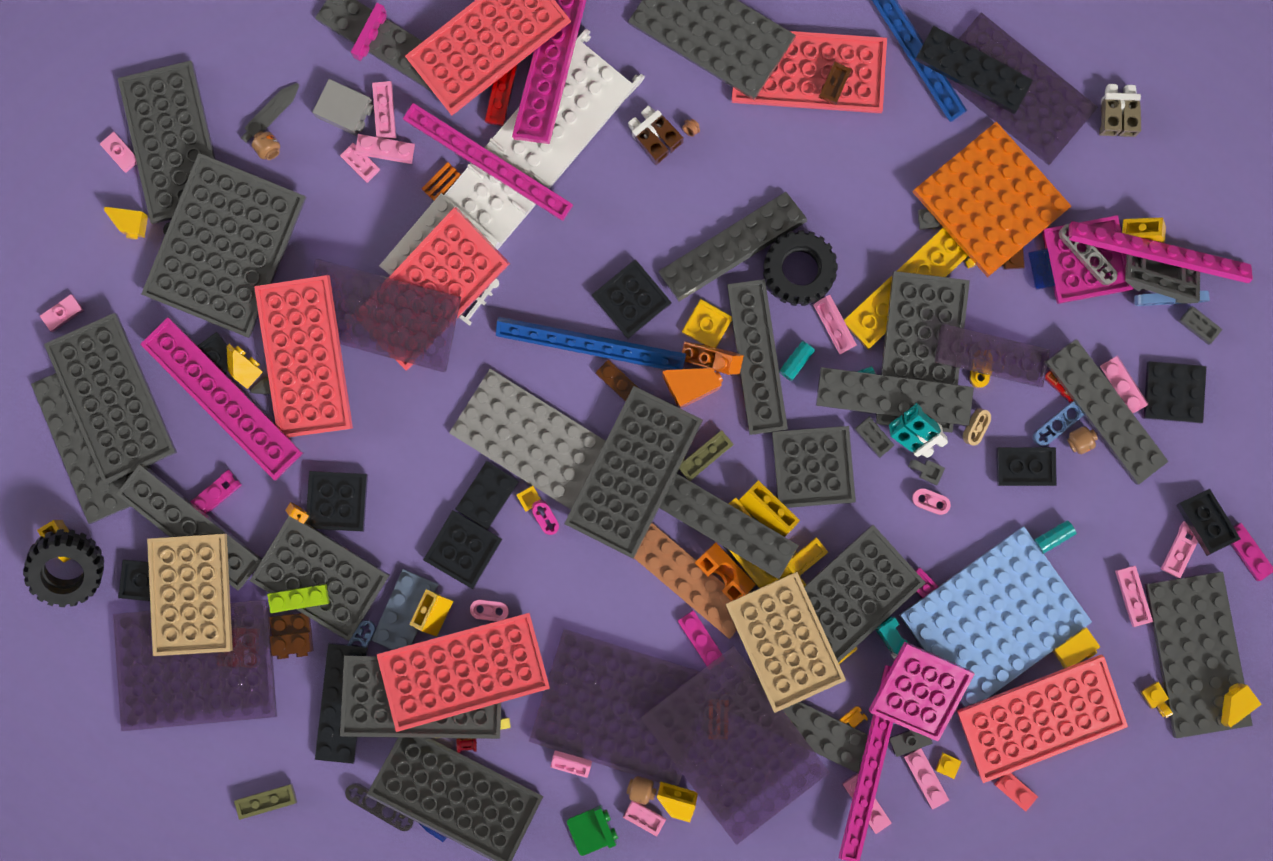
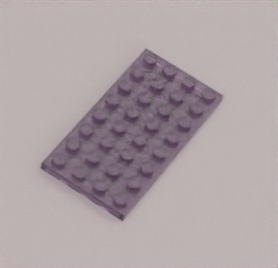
[946,12,1098,165]
[312,259,461,372]

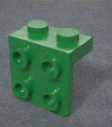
[567,805,619,856]

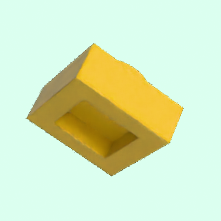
[517,486,541,512]
[935,752,962,779]

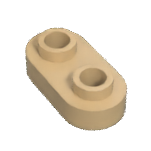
[963,409,991,446]

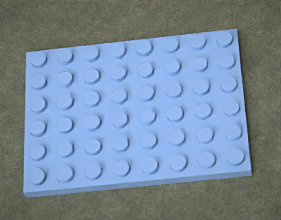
[899,527,1092,707]

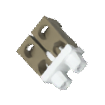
[1099,84,1141,137]

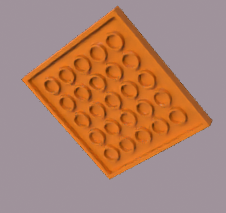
[912,121,1071,278]

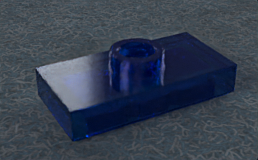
[1028,248,1055,290]

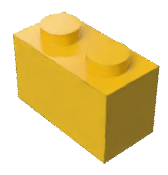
[409,589,453,637]
[1052,627,1100,668]

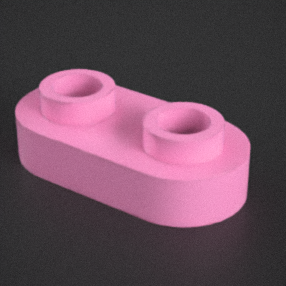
[912,489,951,515]
[470,599,509,621]

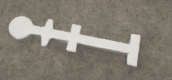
[459,279,499,325]

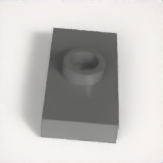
[1179,306,1223,345]
[854,416,894,458]
[889,730,933,757]

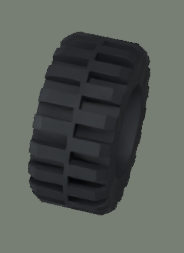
[763,230,838,306]
[23,529,104,607]

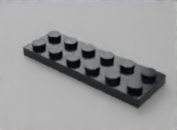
[915,26,1033,114]
[315,643,368,764]

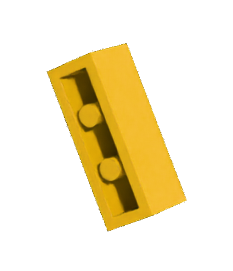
[739,480,800,537]

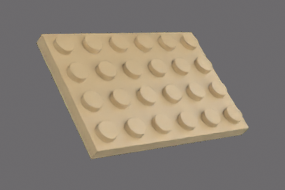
[147,534,233,656]
[725,572,846,713]

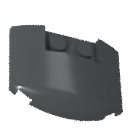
[1125,254,1200,303]

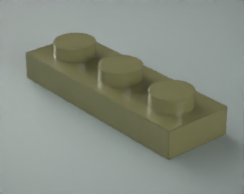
[679,430,734,481]
[234,784,297,820]

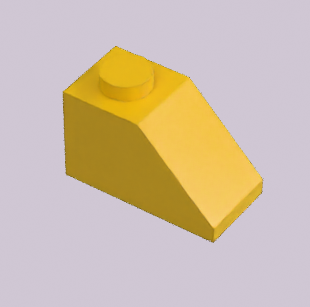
[104,207,148,240]
[1122,217,1166,243]
[1221,683,1262,728]
[657,782,698,822]

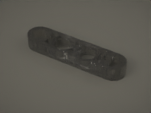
[345,783,414,831]

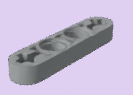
[1059,224,1117,285]

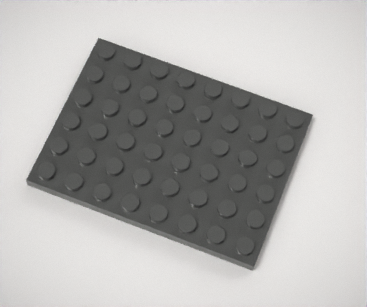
[141,153,307,338]

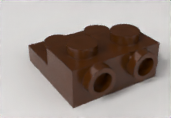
[270,613,314,659]

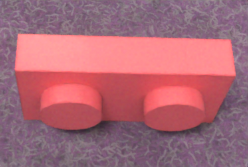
[994,773,1038,812]

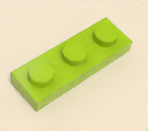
[267,584,330,613]

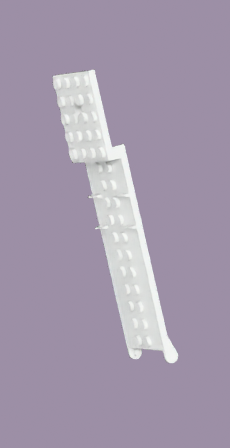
[379,29,645,275]

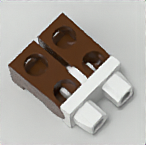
[628,106,684,165]

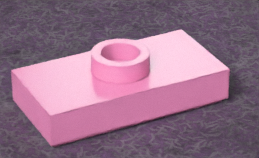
[100,132,137,173]
[340,143,380,183]
[40,294,84,332]
[550,750,592,778]
[623,801,666,837]

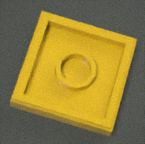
[682,299,732,348]

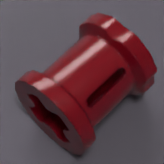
[456,738,477,753]

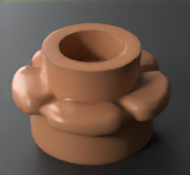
[682,119,700,137]

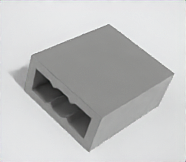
[312,79,373,136]

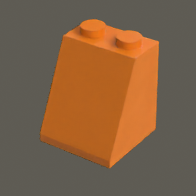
[662,368,723,409]

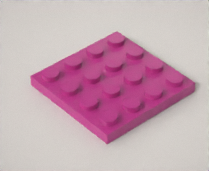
[1042,215,1134,304]
[869,642,975,741]

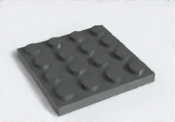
[772,426,856,508]

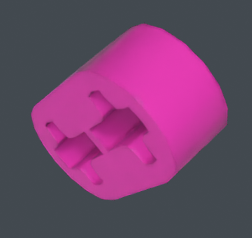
[532,500,559,535]

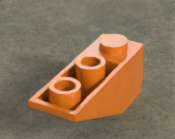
[682,341,744,375]

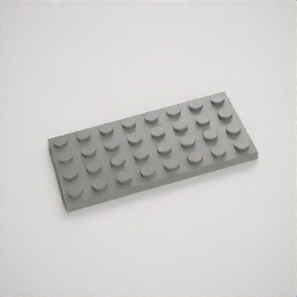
[449,369,606,509]

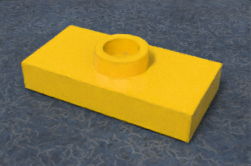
[789,537,828,576]

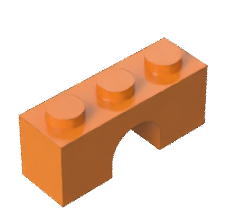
[695,542,756,601]

